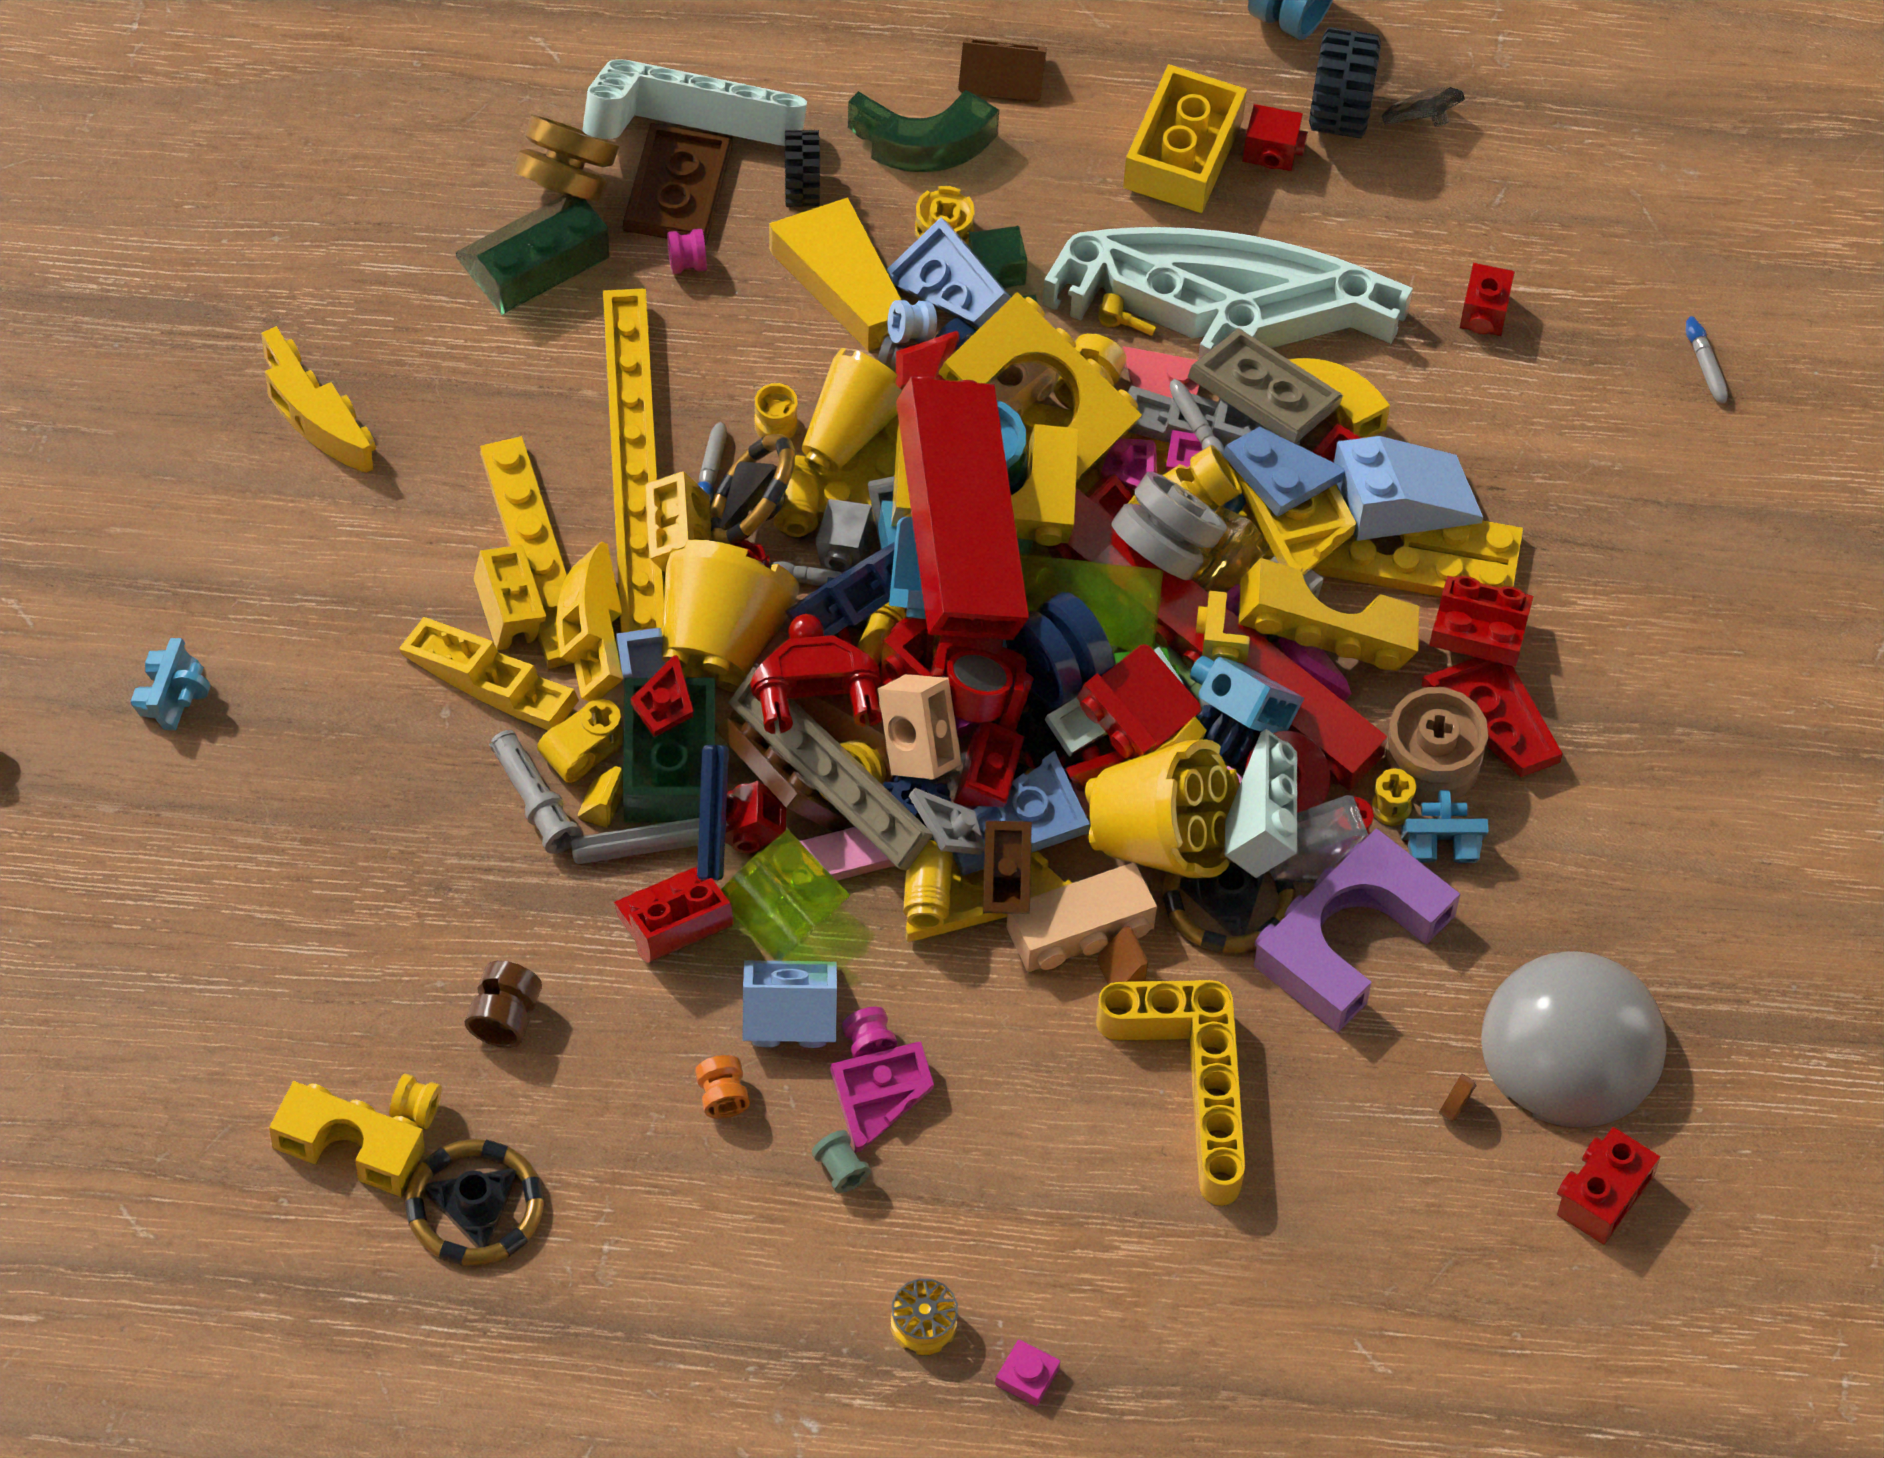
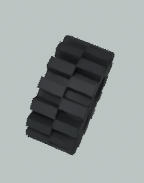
[785,130,820,207]

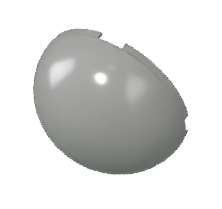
[1481,951,1667,1127]

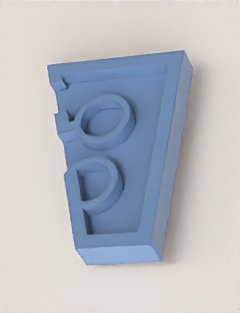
[886,217,1011,328]
[952,751,1090,876]

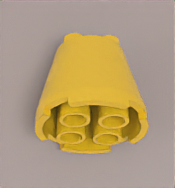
[661,540,799,692]
[1085,740,1240,878]

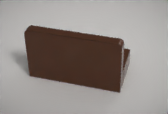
[958,38,1048,101]

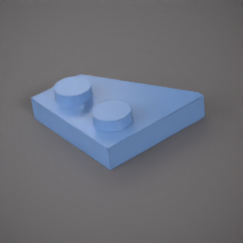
[1223,427,1345,517]

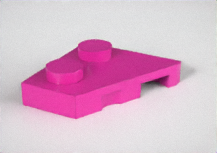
[830,1041,934,1153]

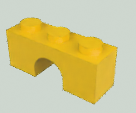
[269,1081,425,1197]

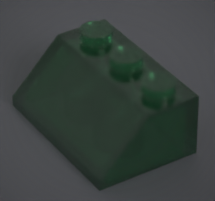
[455,195,609,315]

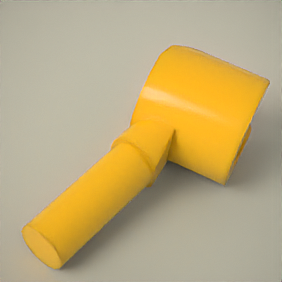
[1098,293,1156,336]

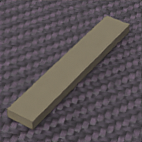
[728,667,933,870]

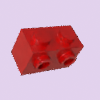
[1557,1126,1661,1245]

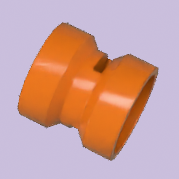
[695,1055,750,1119]

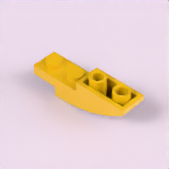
[261,326,376,473]
[557,541,623,702]

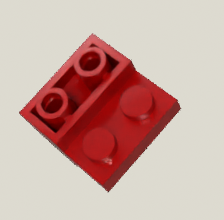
[1429,575,1534,667]
[614,867,734,963]

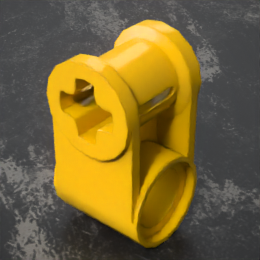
[537,699,624,783]

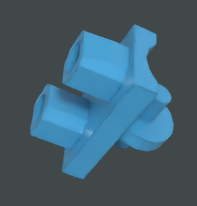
[131,638,211,730]
[1401,790,1488,863]

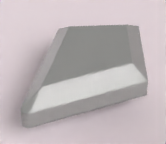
[909,788,985,855]

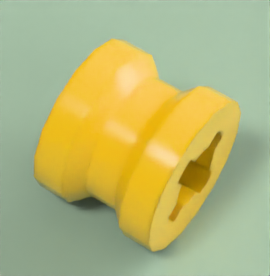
[389,1073,442,1129]

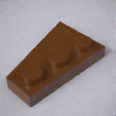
[715,716,850,832]

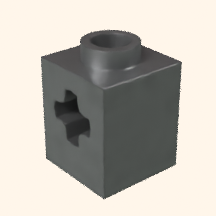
[815,499,876,572]

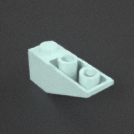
[1225,729,1298,878]

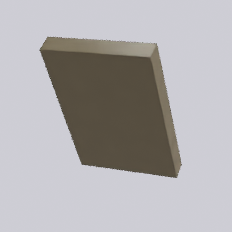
[1188,328,1343,444]

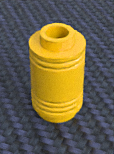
[774,455,820,537]
[903,840,953,929]

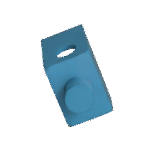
[1190,656,1304,733]

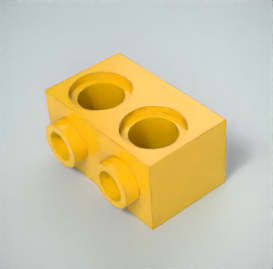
[645,471,712,573]

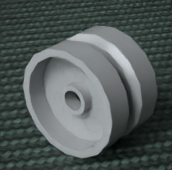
[1112,472,1227,580]

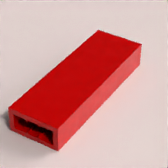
[896,376,1029,640]

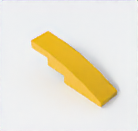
[399,617,579,730]

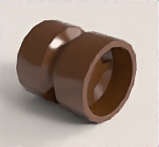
[464,960,542,1048]

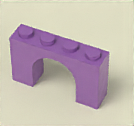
[1254,828,1460,1033]

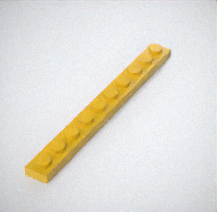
[603,289,664,634]

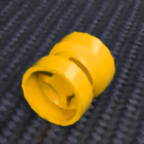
[755,383,798,439]

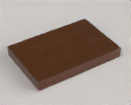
[623,123,733,245]

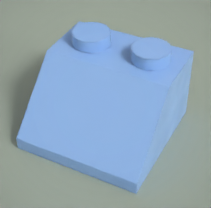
[742,960,837,1048]

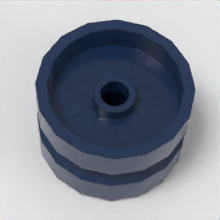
[1006,592,1115,709]

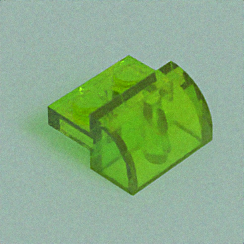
[721,829,850,961]

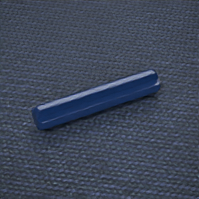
[697,745,729,881]

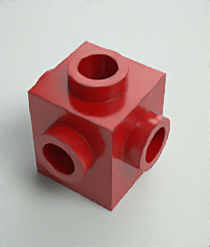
[725,781,786,853]

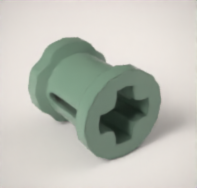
[811,1130,872,1194]

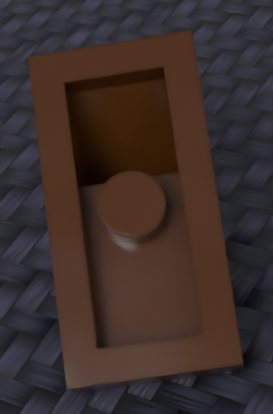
[983,821,1032,914]

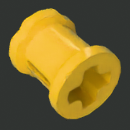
[1371,768,1416,826]

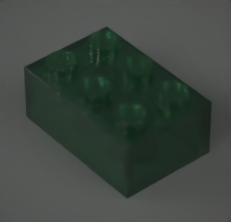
[623,678,715,822]

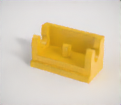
[473,545,546,650]

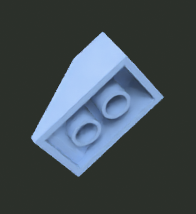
[1334,436,1483,541]

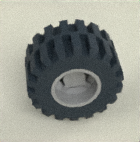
[1309,27,1381,139]

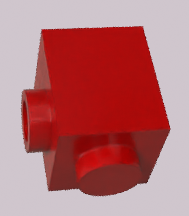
[1242,104,1308,171]
[1459,263,1515,336]

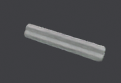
[571,818,699,864]

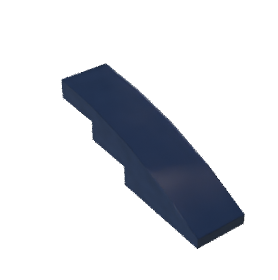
[785,542,895,636]

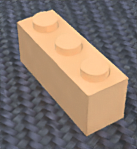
[1006,862,1157,972]

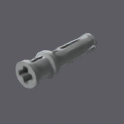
[489,730,582,854]

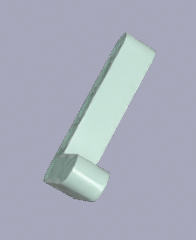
[582,59,807,146]

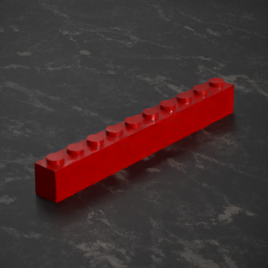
[1044,488,1388,791]

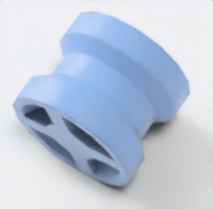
[887,300,937,343]

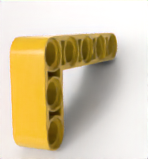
[1096,980,1245,1206]

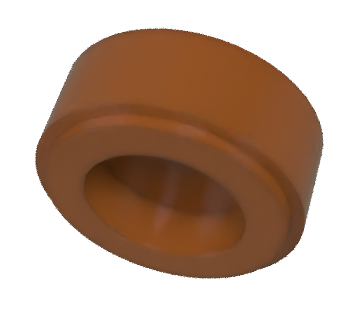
[1439,1074,1477,1122]

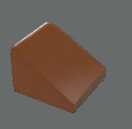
[1097,926,1148,985]

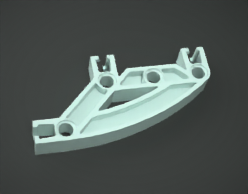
[1042,227,1413,360]

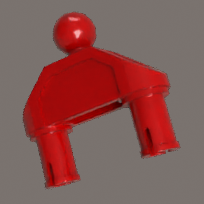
[750,614,882,734]

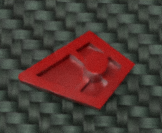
[896,331,960,390]
[631,655,693,737]
[1066,745,1125,792]

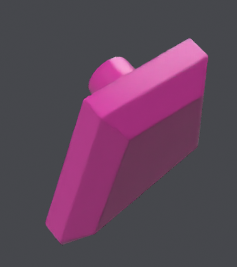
[1101,438,1157,490]
[1278,637,1352,701]

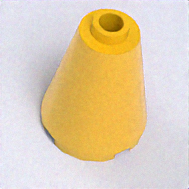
[802,348,906,474]

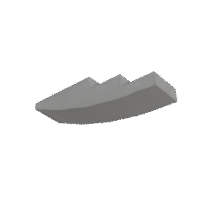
[1128,386,1300,449]

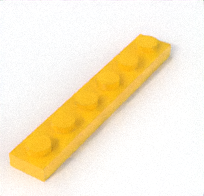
[480,436,572,669]

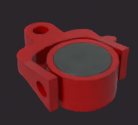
[930,635,1034,734]

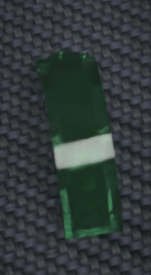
[848,89,1000,172]

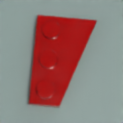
[1421,657,1563,778]

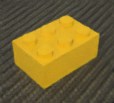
[1123,64,1247,213]

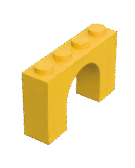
[939,292,1142,483]
[891,424,1079,546]

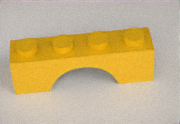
[1239,558,1419,671]

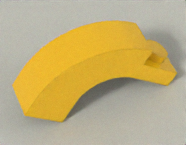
[1288,358,1390,438]

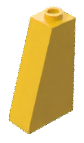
[769,197,901,351]

